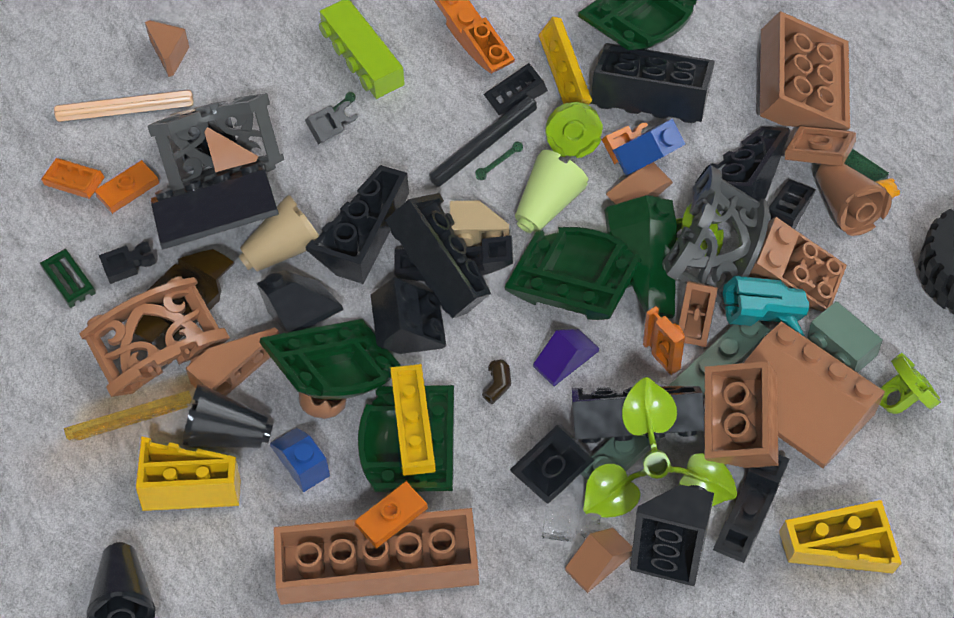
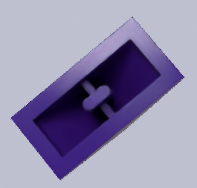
[533,329,599,386]

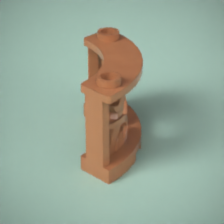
[79,276,230,397]

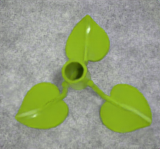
[583,377,737,518]

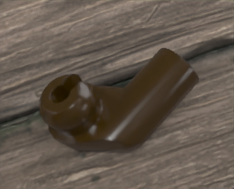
[482,359,512,404]

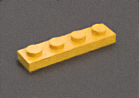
[539,16,592,105]
[390,364,436,476]

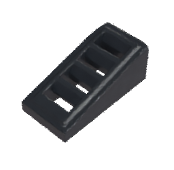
[483,63,548,115]
[769,179,816,229]

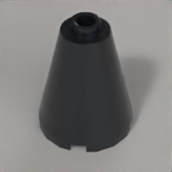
[182,384,273,448]
[86,542,155,618]

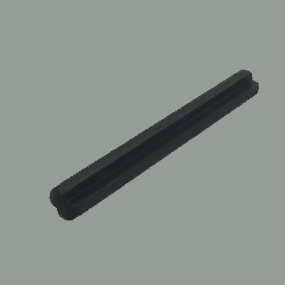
[429,96,537,187]

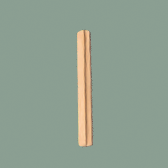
[54,90,194,122]

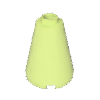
[515,150,589,233]

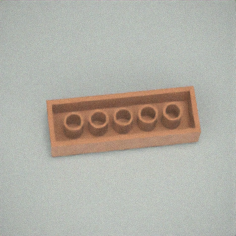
[274,508,479,605]

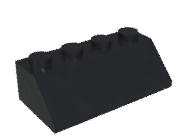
[630,484,714,587]

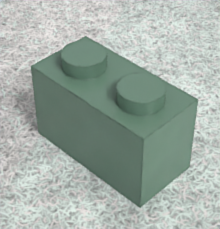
[807,301,883,373]

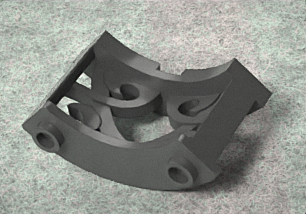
[147,93,285,191]
[663,165,771,308]

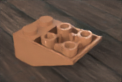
[748,217,847,312]

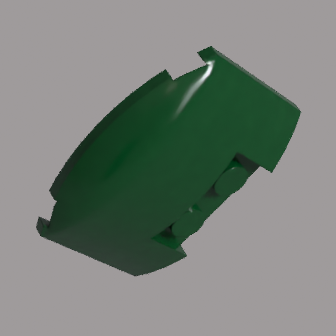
[578,0,697,50]
[504,227,642,320]
[259,319,401,400]
[358,385,454,492]

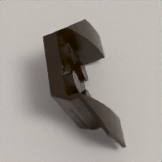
[134,249,235,344]

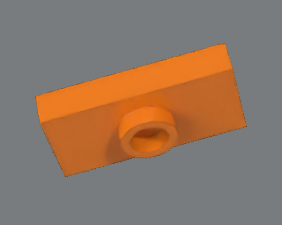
[41,158,105,199]
[95,160,159,214]
[355,481,428,549]

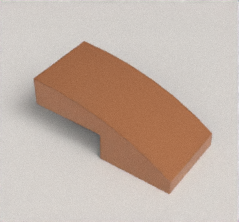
[606,162,673,204]

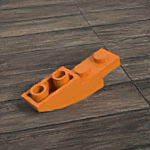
[434,0,515,74]

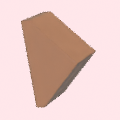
[145,20,189,77]
[204,127,259,173]
[679,281,718,347]
[565,528,632,593]

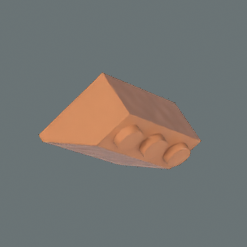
[705,361,778,468]

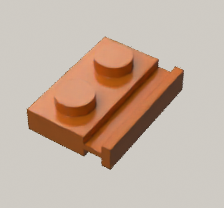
[643,306,685,375]

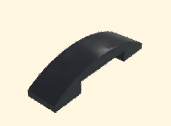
[394,235,513,281]
[713,454,790,563]

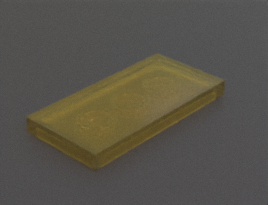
[63,390,194,442]

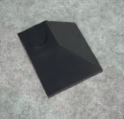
[256,270,343,333]
[510,424,595,504]

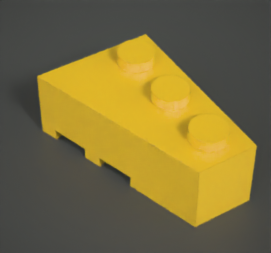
[136,436,241,511]
[779,500,902,574]

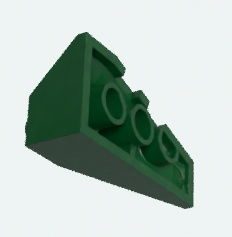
[604,195,677,318]

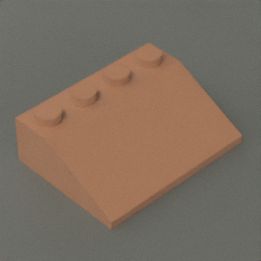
[760,11,850,131]
[744,321,885,468]

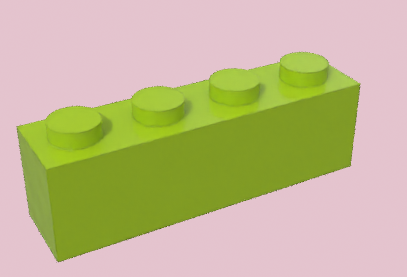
[319,0,405,99]

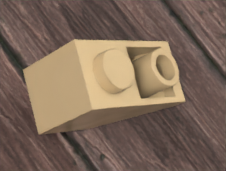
[450,200,509,247]

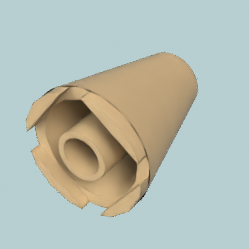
[238,195,319,272]

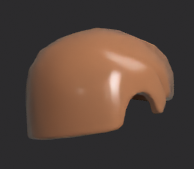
[299,392,346,419]

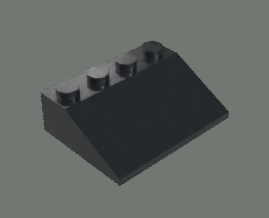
[590,43,715,123]
[151,163,279,250]

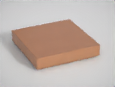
[785,126,856,166]

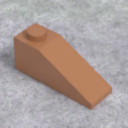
[186,327,280,396]

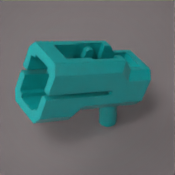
[723,276,809,336]

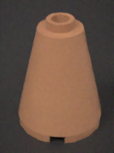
[816,164,892,236]

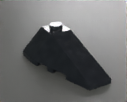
[695,126,790,216]

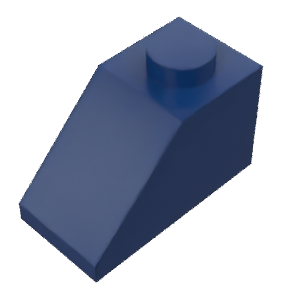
[612,119,685,176]
[270,427,330,492]

